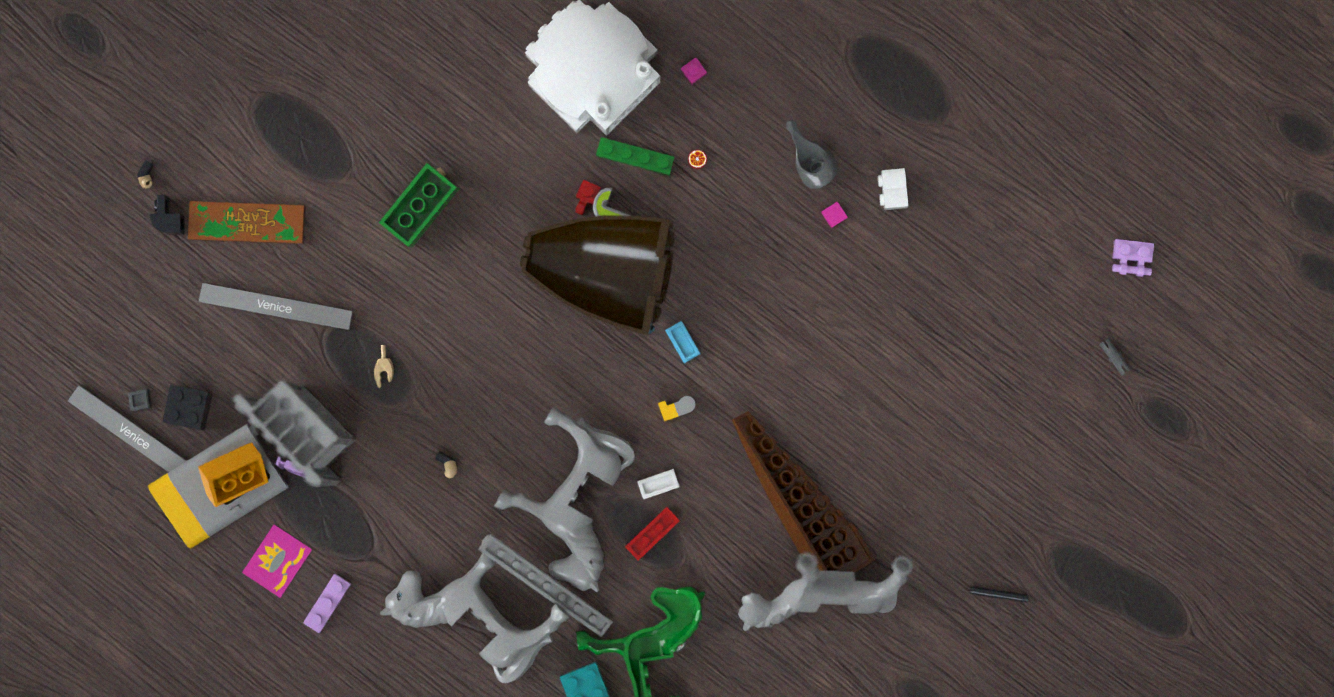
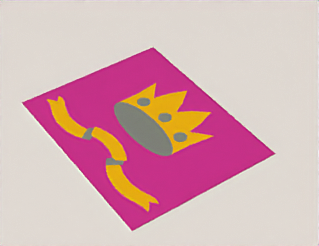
[242,525,312,598]

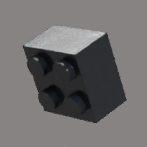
[162,385,213,430]

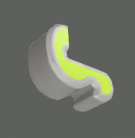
[593,188,630,216]

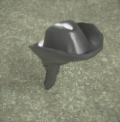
[786,119,838,189]

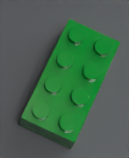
[379,163,460,248]

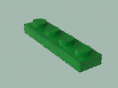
[596,137,674,176]

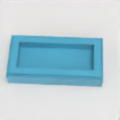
[665,321,701,363]

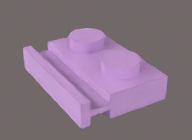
[276,457,306,477]

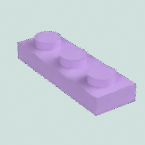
[303,573,351,633]

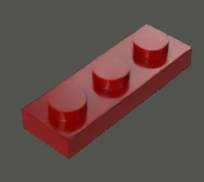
[625,507,680,560]

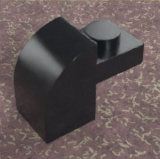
[149,195,184,235]

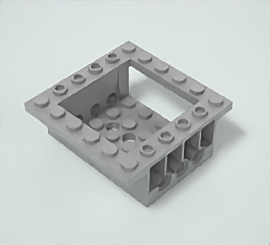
[233,380,355,486]

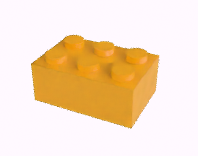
[198,442,268,507]

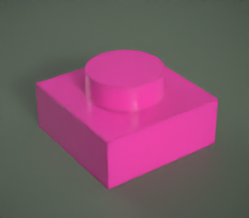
[681,58,707,85]

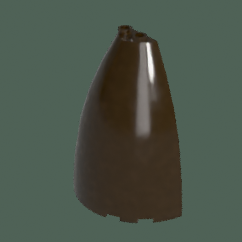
[520,215,674,335]

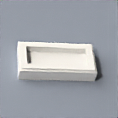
[637,469,680,499]

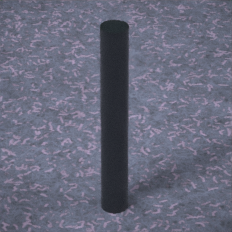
[969,586,1028,603]

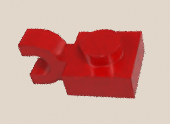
[575,180,601,215]

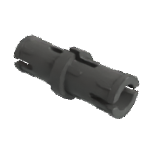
[1099,338,1131,376]

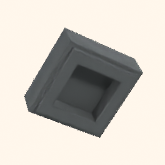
[128,389,151,411]

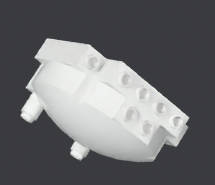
[525,0,660,136]

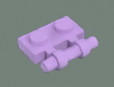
[1112,239,1154,277]

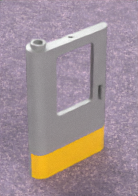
[148,424,289,549]

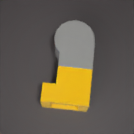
[658,396,695,422]

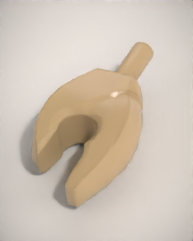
[374,345,394,388]

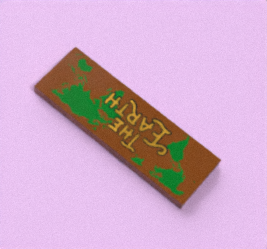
[188,201,305,244]

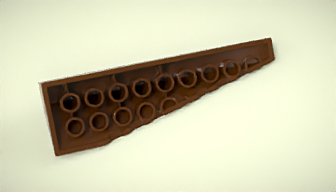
[732,411,875,573]

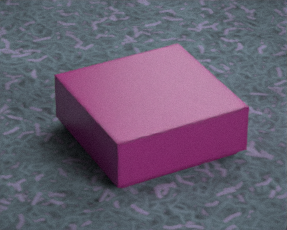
[821,202,848,228]

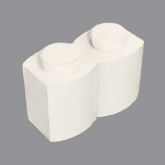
[878,168,908,210]

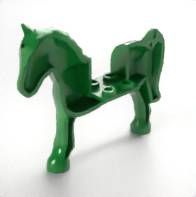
[576,586,705,697]

